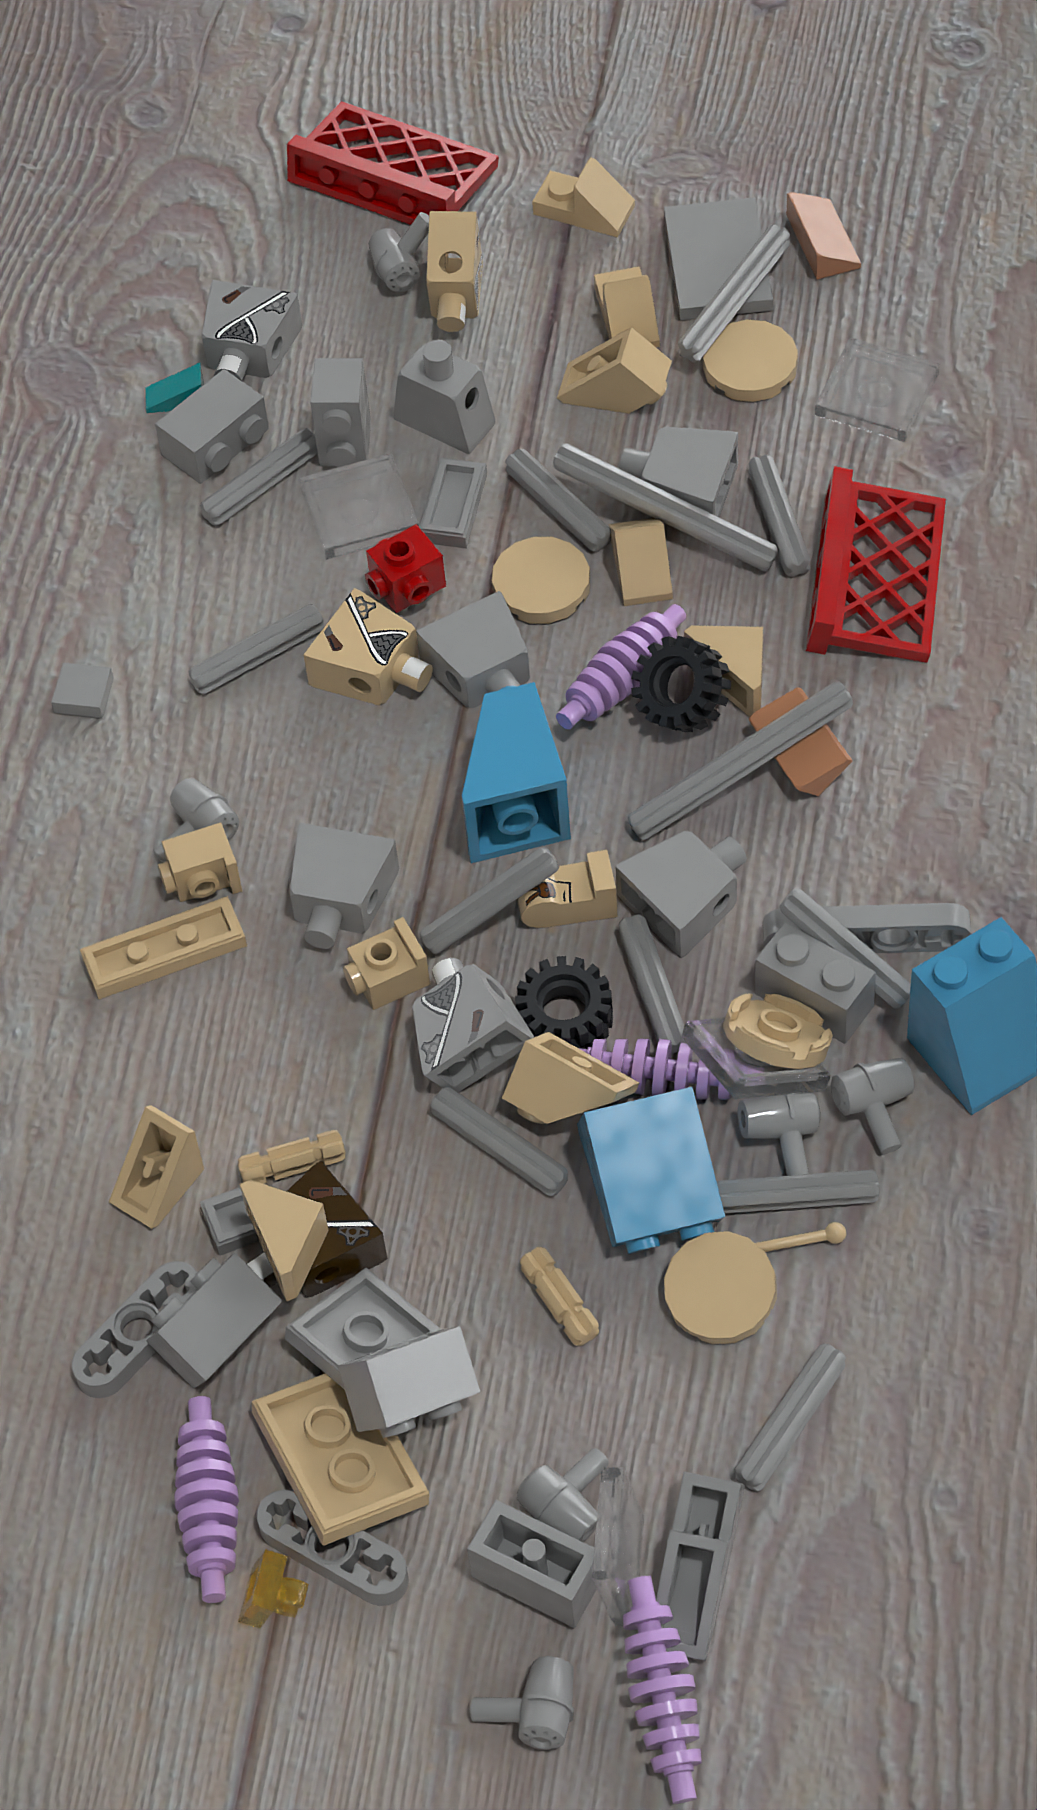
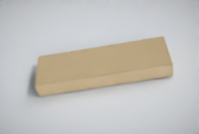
[80,896,247,1000]

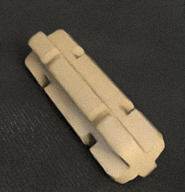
[238,1130,345,1184]
[520,1247,599,1346]

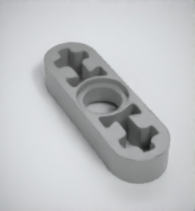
[72,1261,197,1398]
[257,1490,409,1606]

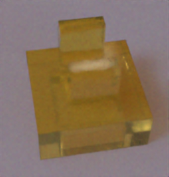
[238,1549,309,1629]

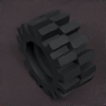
[631,636,731,732]
[515,956,613,1049]

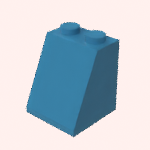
[462,682,571,863]
[907,917,1037,1115]
[577,1087,725,1254]

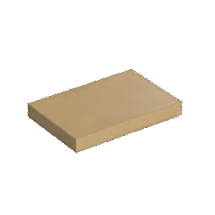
[252,1373,429,1546]

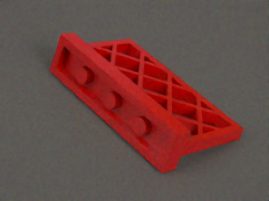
[287,101,499,225]
[806,466,946,663]

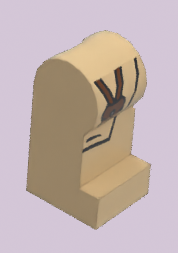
[517,850,618,928]

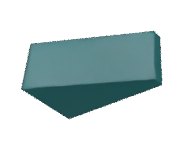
[145,362,204,413]

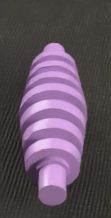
[556,604,686,729]
[578,1039,763,1099]
[174,1396,239,1603]
[623,1576,702,1804]

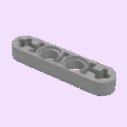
[762,903,972,953]

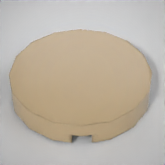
[703,320,798,402]
[492,537,590,624]
[723,993,833,1069]
[664,1231,777,1344]

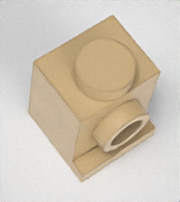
[158,822,242,902]
[343,917,430,1010]

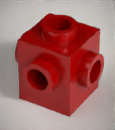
[365,524,446,613]

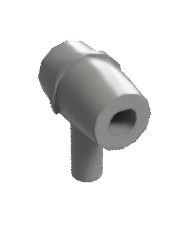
[368,212,429,292]
[154,778,240,862]
[831,1058,914,1154]
[738,1089,821,1176]
[516,1448,609,1543]
[470,1656,574,1750]

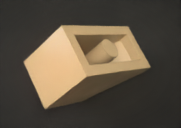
[557,327,672,414]
[502,1032,639,1124]

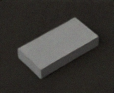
[419,457,487,549]

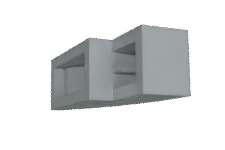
[656,1472,745,1661]

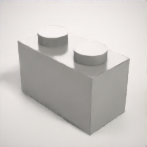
[310,358,371,467]
[155,369,269,484]
[755,922,876,1044]
[146,1253,283,1388]
[337,1326,480,1438]
[467,1500,603,1628]

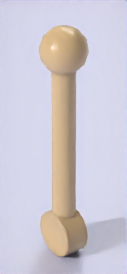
[755,1222,846,1252]

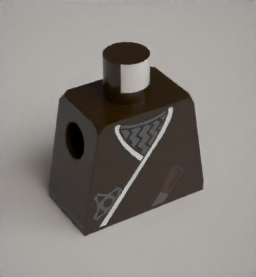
[246,1161,388,1297]

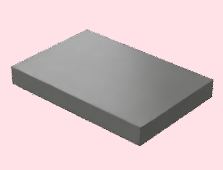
[664,198,773,320]

